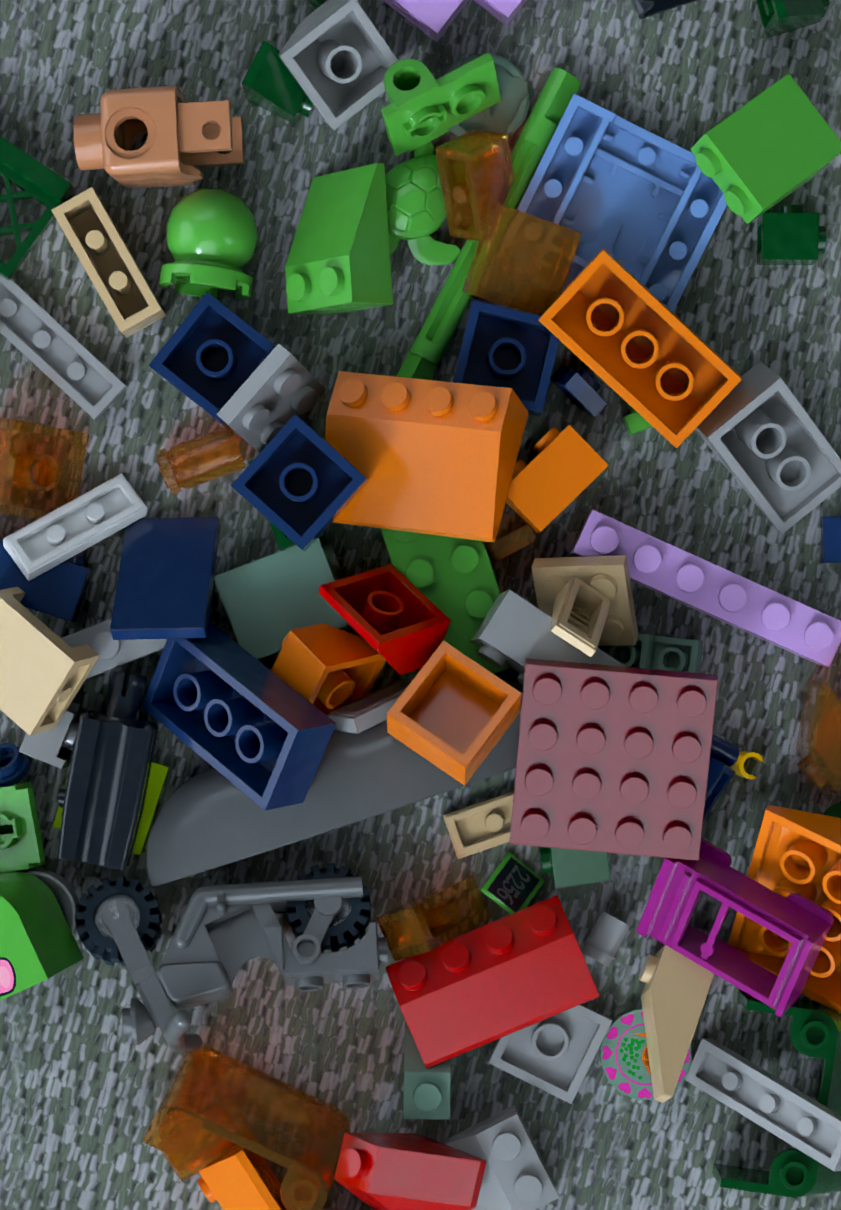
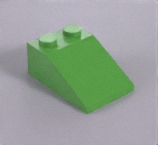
[285,163,393,315]

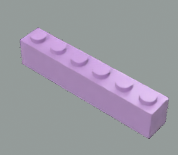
[570,509,841,667]

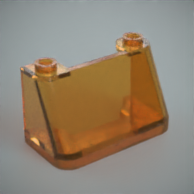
[142,1045,351,1210]

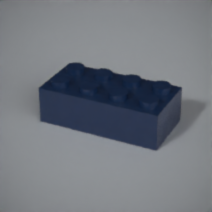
[141,623,336,811]

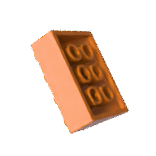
[325,371,529,542]
[728,805,841,1014]

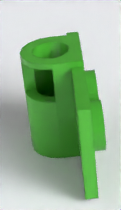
[381,52,501,156]
[0,781,46,873]

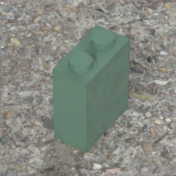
[214,537,349,660]

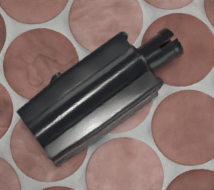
[57,670,159,870]

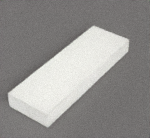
[3,473,147,581]

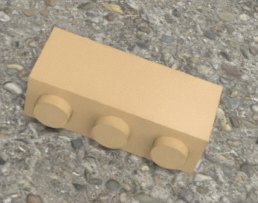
[51,187,167,338]

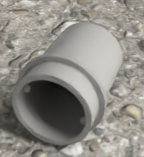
[581,911,630,967]

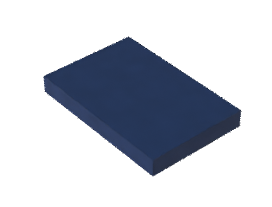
[110,517,220,640]

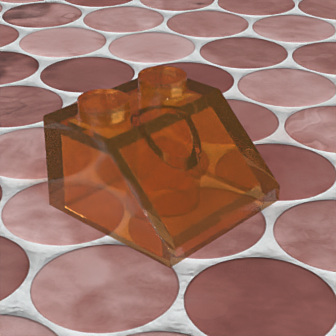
[0,418,88,519]
[796,680,841,792]

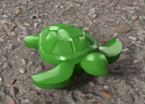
[385,141,470,266]

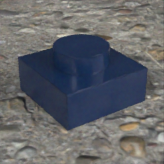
[550,366,607,417]

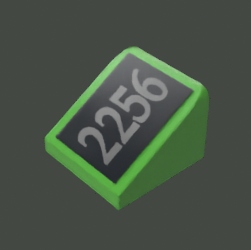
[480,852,545,915]

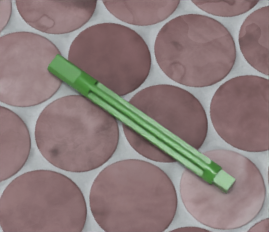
[396,67,582,380]

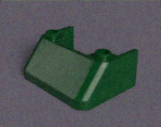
[712,990,841,1198]

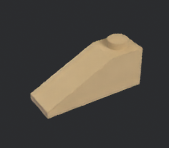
[639,945,714,1103]

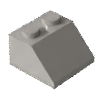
[278,0,398,131]
[441,1105,559,1210]

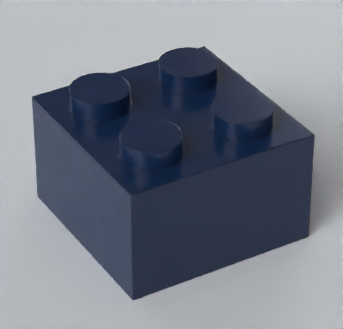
[149,292,276,427]
[453,300,560,417]
[231,414,368,551]

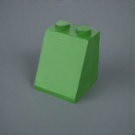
[690,73,841,224]

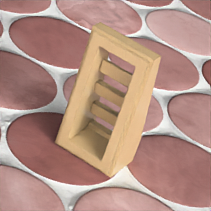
[551,576,612,657]

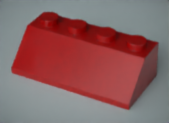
[385,895,600,1068]

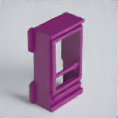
[636,838,834,1017]

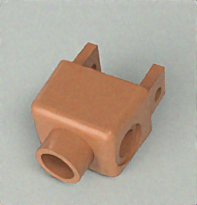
[74,85,245,188]

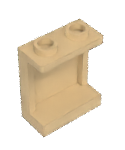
[0,587,100,735]

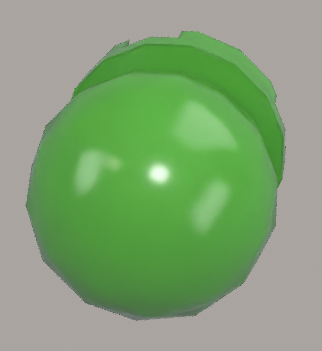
[159,188,258,300]

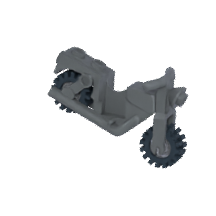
[75,863,389,1052]

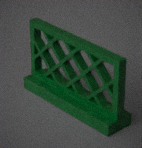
[0,136,74,281]

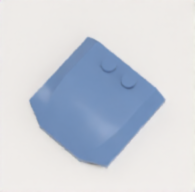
[501,94,727,312]

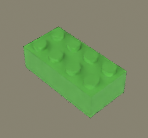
[381,528,510,673]

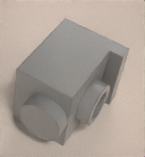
[19,700,81,769]

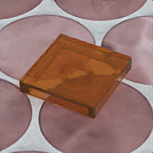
[462,201,582,316]

